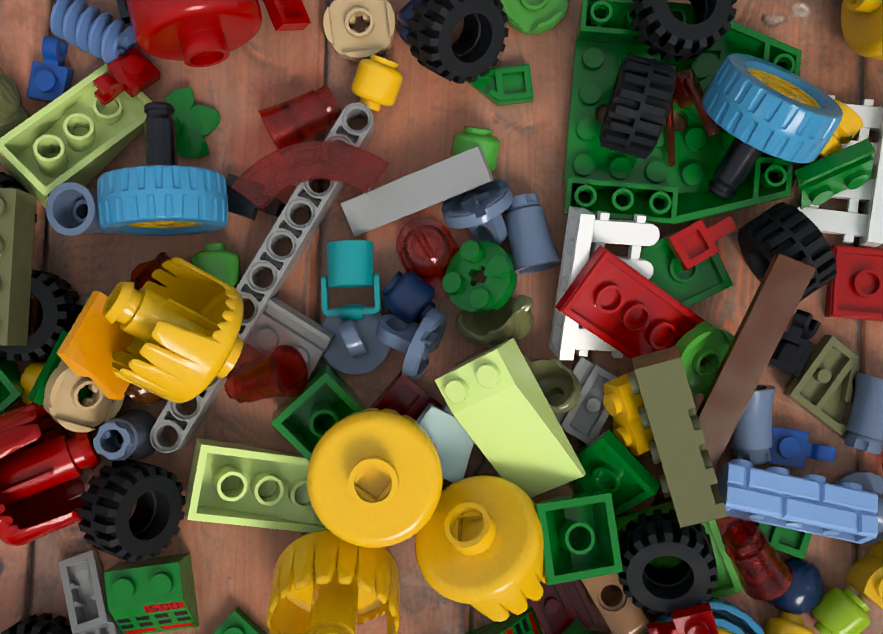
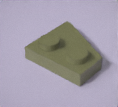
[783,335,859,435]

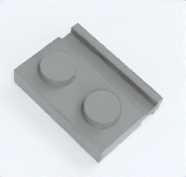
[247,297,335,381]
[555,356,618,444]

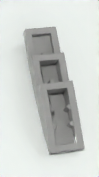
[340,145,494,237]
[58,550,123,634]

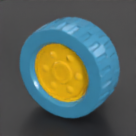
[702,53,843,199]
[97,102,228,236]

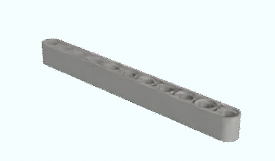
[150,102,376,453]

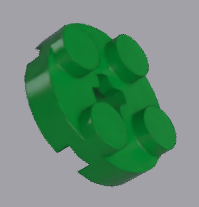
[442,240,517,315]

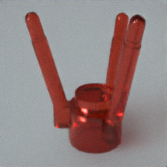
[666,69,722,167]

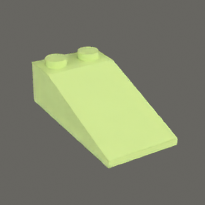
[0,64,152,209]
[435,338,586,498]
[183,438,327,533]

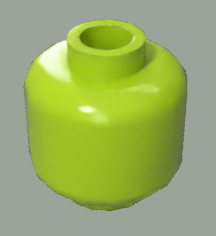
[812,586,871,634]

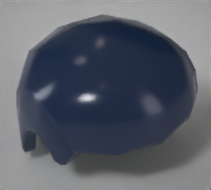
[761,557,824,615]

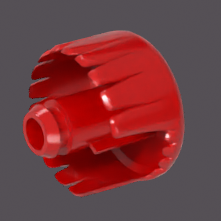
[126,0,262,68]
[0,402,101,546]

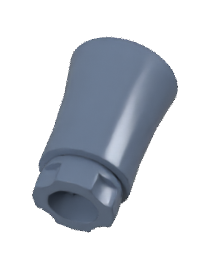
[46,182,109,236]
[504,193,561,275]
[844,372,883,455]
[730,384,775,464]
[93,409,156,461]

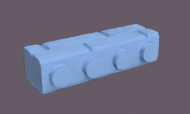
[716,459,878,544]

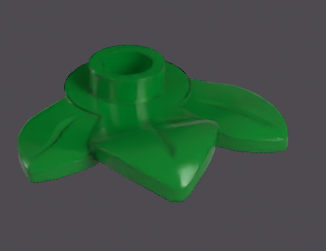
[165,87,221,158]

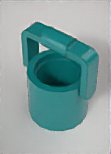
[321,240,382,320]

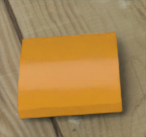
[57,291,135,400]

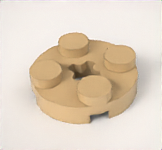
[323,0,396,62]
[43,360,125,433]

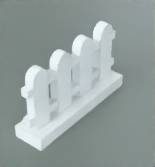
[794,95,883,248]
[549,206,660,360]

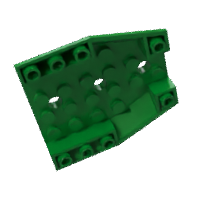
[562,0,802,225]

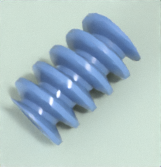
[50,0,136,64]

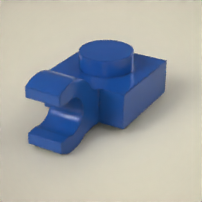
[27,36,74,103]
[767,426,836,468]

